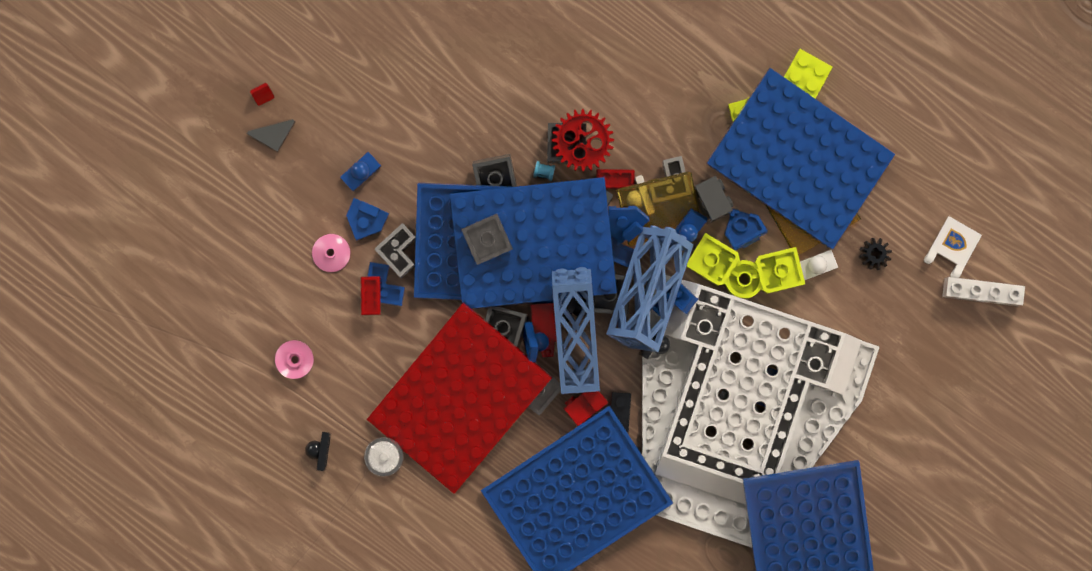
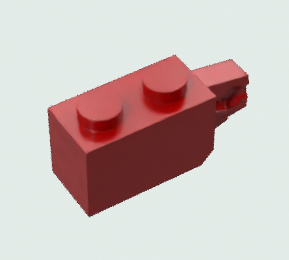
[531,303,557,358]

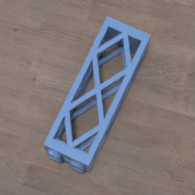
[606,225,693,352]
[552,267,600,394]

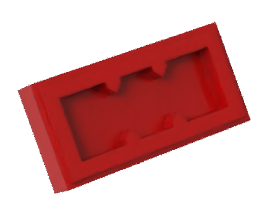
[596,169,635,189]
[361,276,381,315]

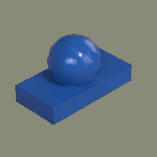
[340,152,381,192]
[675,208,707,242]
[523,322,549,362]

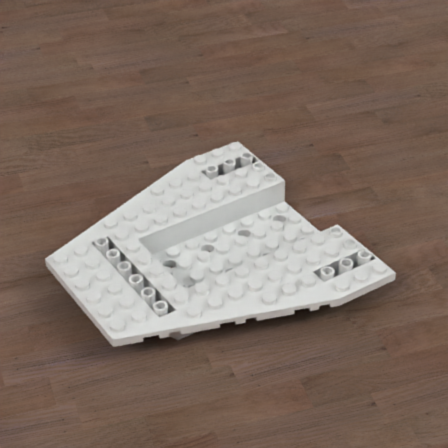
[642,275,879,548]

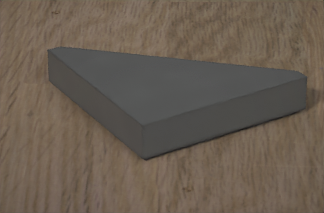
[247,119,296,152]

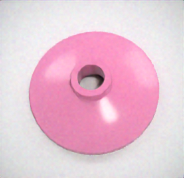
[312,234,350,272]
[275,340,314,379]

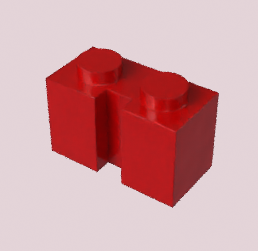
[564,391,608,426]

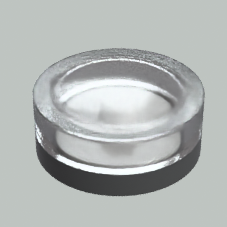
[364,437,404,476]

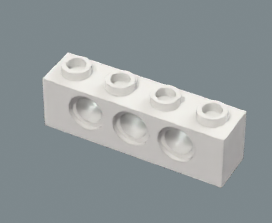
[942,277,1025,306]

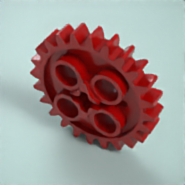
[552,109,614,172]

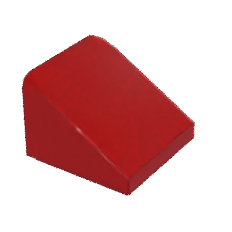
[250,83,275,106]

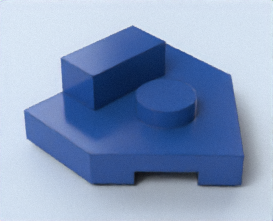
[346,198,389,241]
[608,206,650,244]
[725,209,768,251]

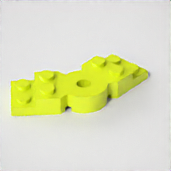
[728,49,833,122]
[686,233,805,299]

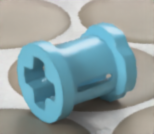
[533,161,555,181]

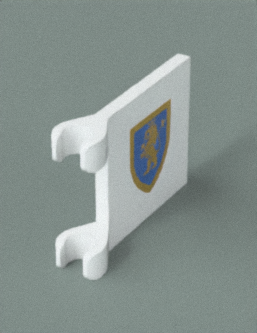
[924,216,982,278]

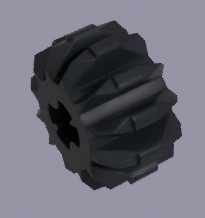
[859,238,892,270]

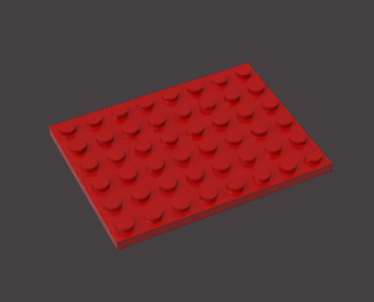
[366,303,553,494]

